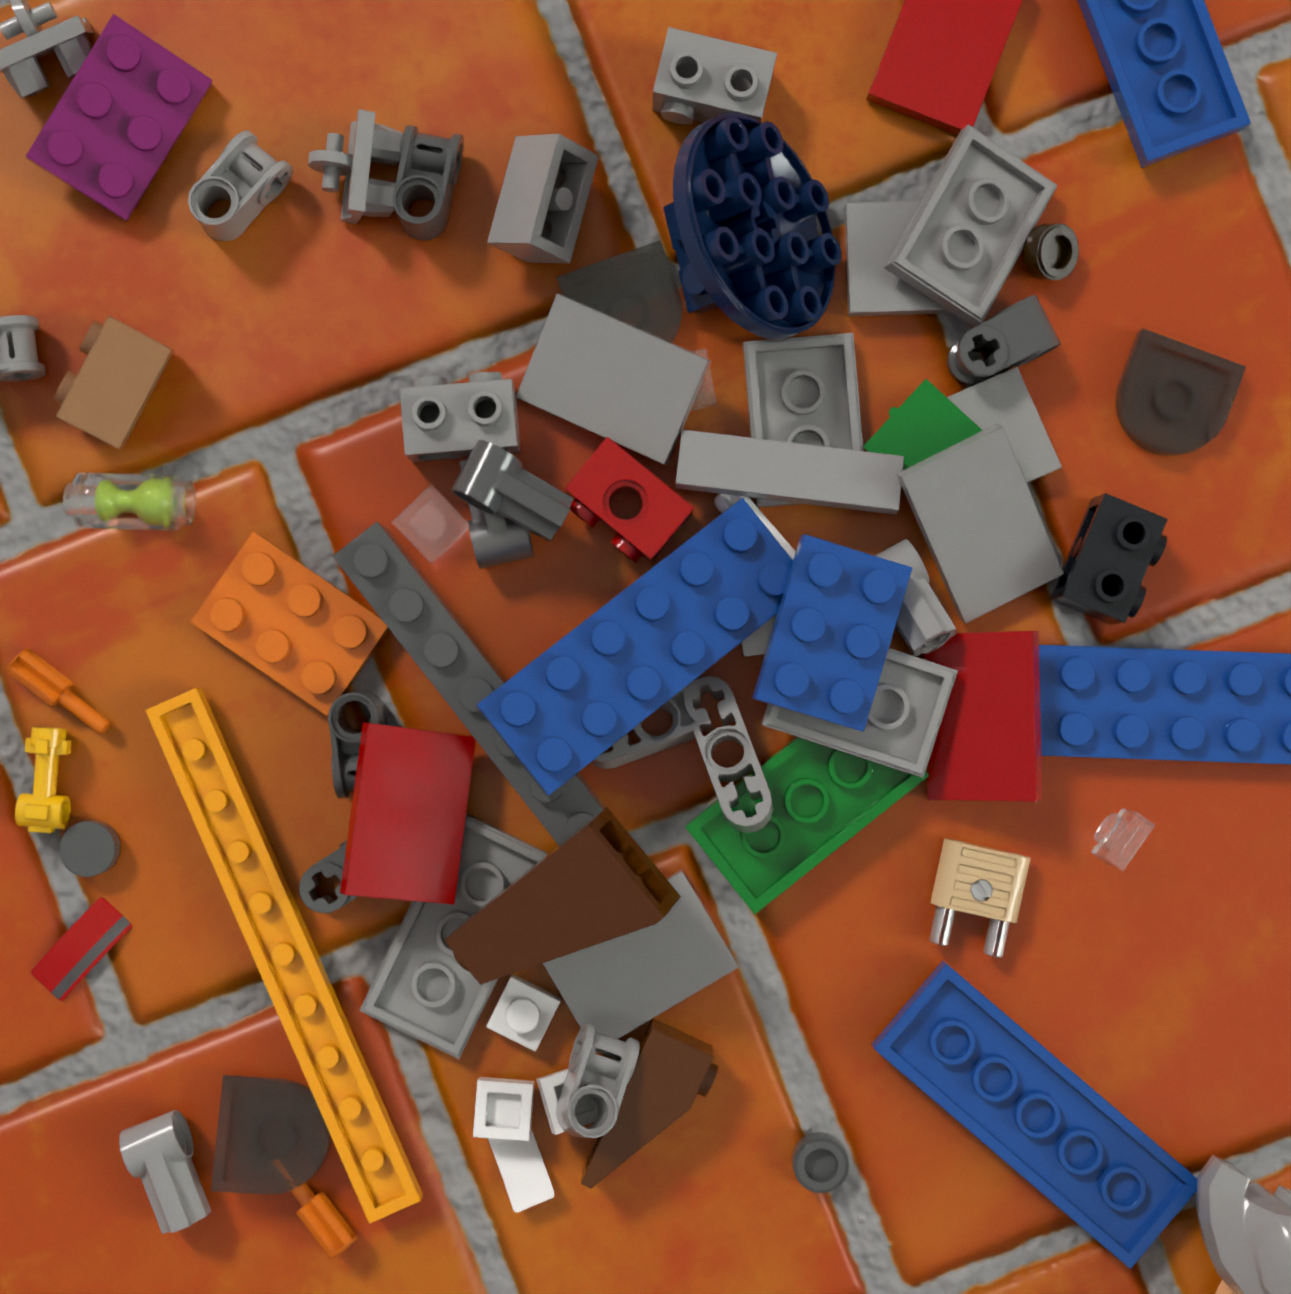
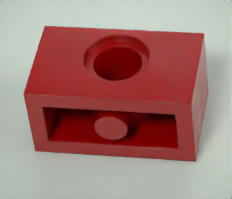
[564,436,694,563]

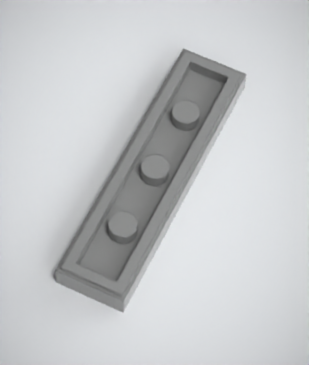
[675,429,904,515]

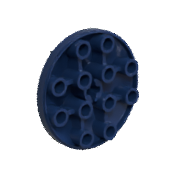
[663,113,842,339]

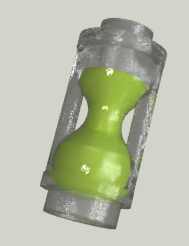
[63,473,196,530]

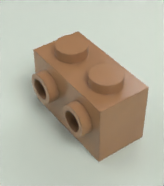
[54,316,174,449]

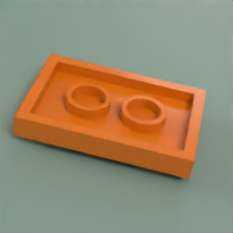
[190,531,390,716]

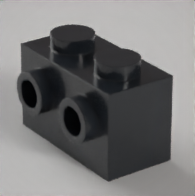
[1050,493,1167,625]

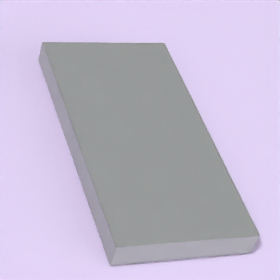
[359,813,549,1059]

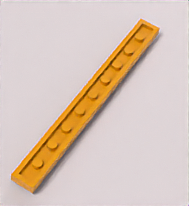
[145,688,423,1224]

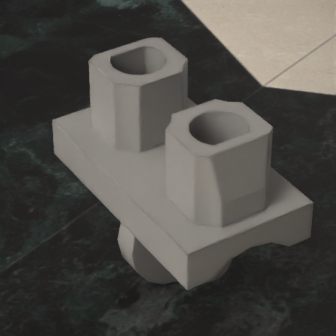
[0,0,94,98]
[308,109,403,224]

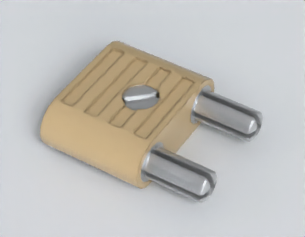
[929,838,1031,958]

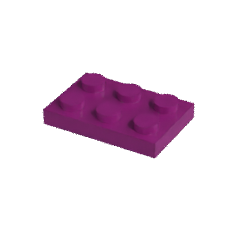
[25,14,213,222]

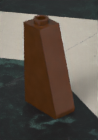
[444,807,681,985]

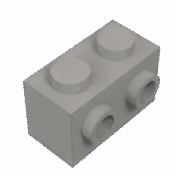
[652,27,777,125]
[487,134,599,263]
[399,372,521,462]

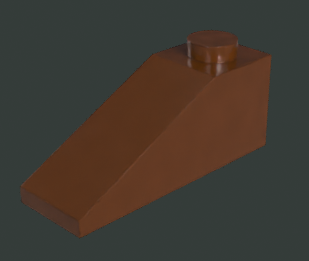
[581,1018,718,1188]

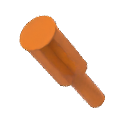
[6,647,110,734]
[270,1154,357,1259]

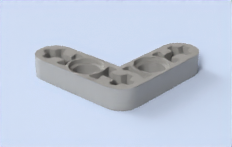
[590,676,773,833]

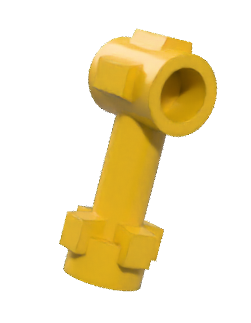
[15,727,71,833]

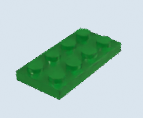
[685,736,929,915]

